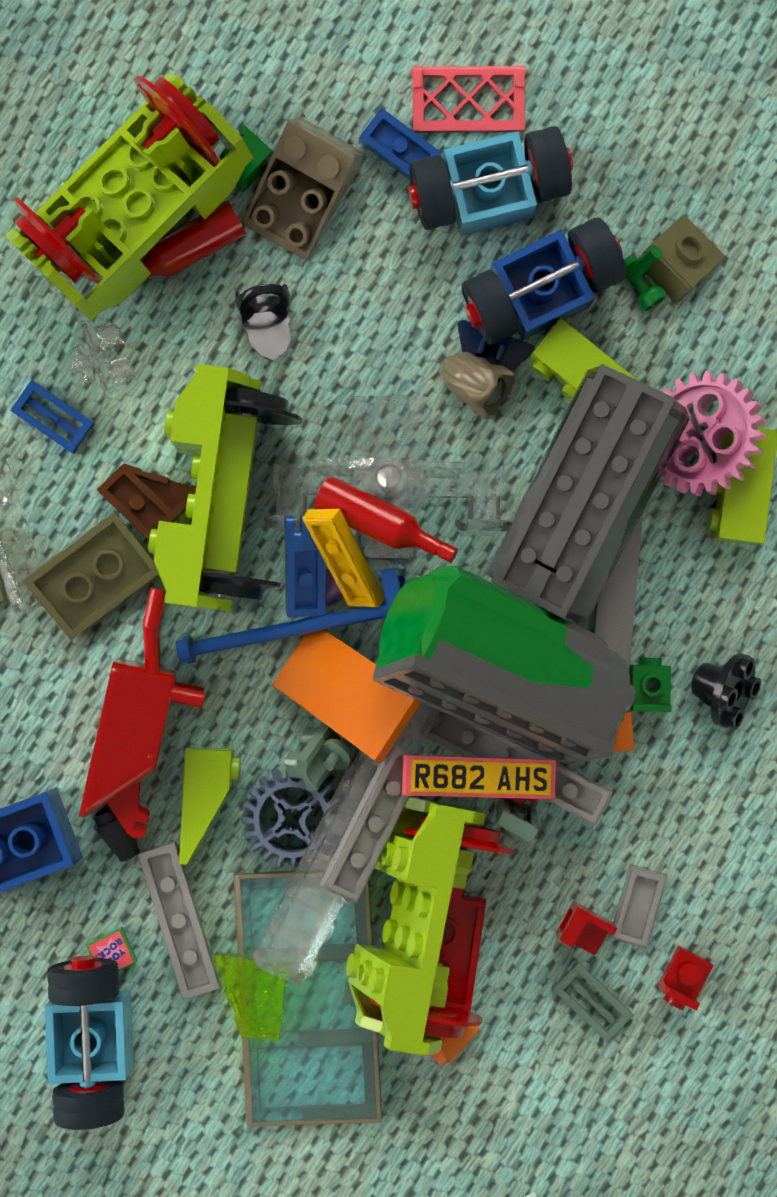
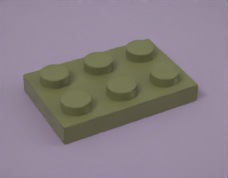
[23,510,159,640]

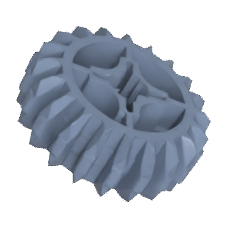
[241,768,344,869]

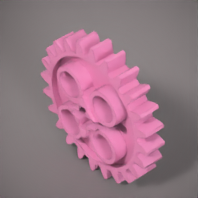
[660,371,767,496]

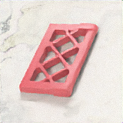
[411,65,526,133]

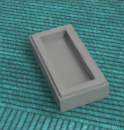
[609,864,667,949]

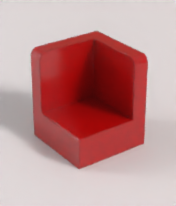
[555,900,618,955]

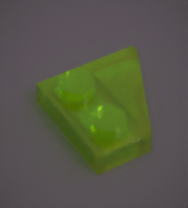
[213,952,289,1041]

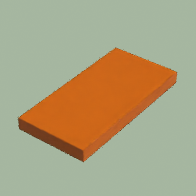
[272,630,421,763]

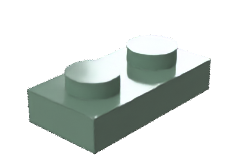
[496,798,539,843]

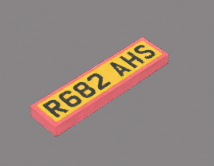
[402,755,556,799]

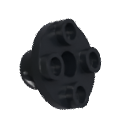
[691,653,761,730]

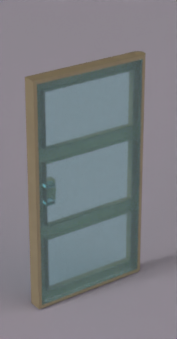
[233,869,382,1126]

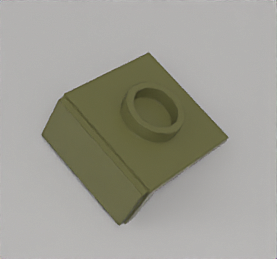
[640,214,726,304]

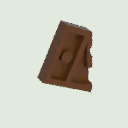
[96,463,196,541]

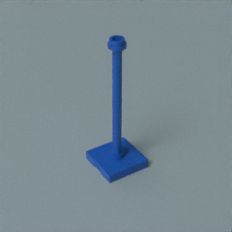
[176,567,406,664]

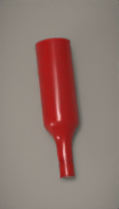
[141,200,246,278]
[314,476,458,563]

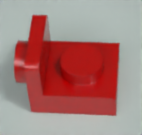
[657,945,714,1011]

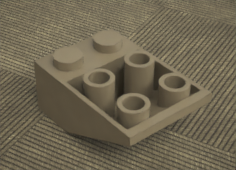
[242,117,366,260]

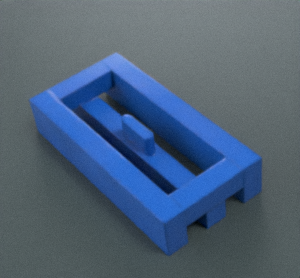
[10,380,95,454]

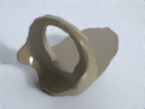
[441,352,515,419]

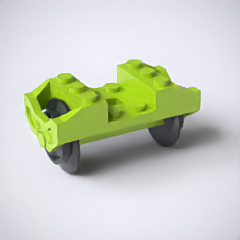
[148,363,303,612]

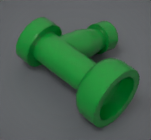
[624,245,668,313]

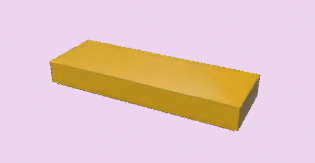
[302,509,385,607]

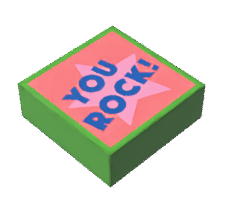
[86,927,138,971]

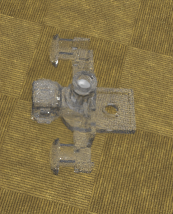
[264,396,511,566]

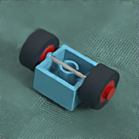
[408,126,573,236]
[45,955,134,1130]

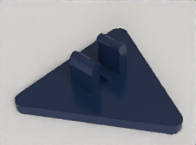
[457,319,535,382]

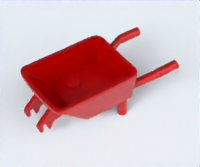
[79,588,205,838]

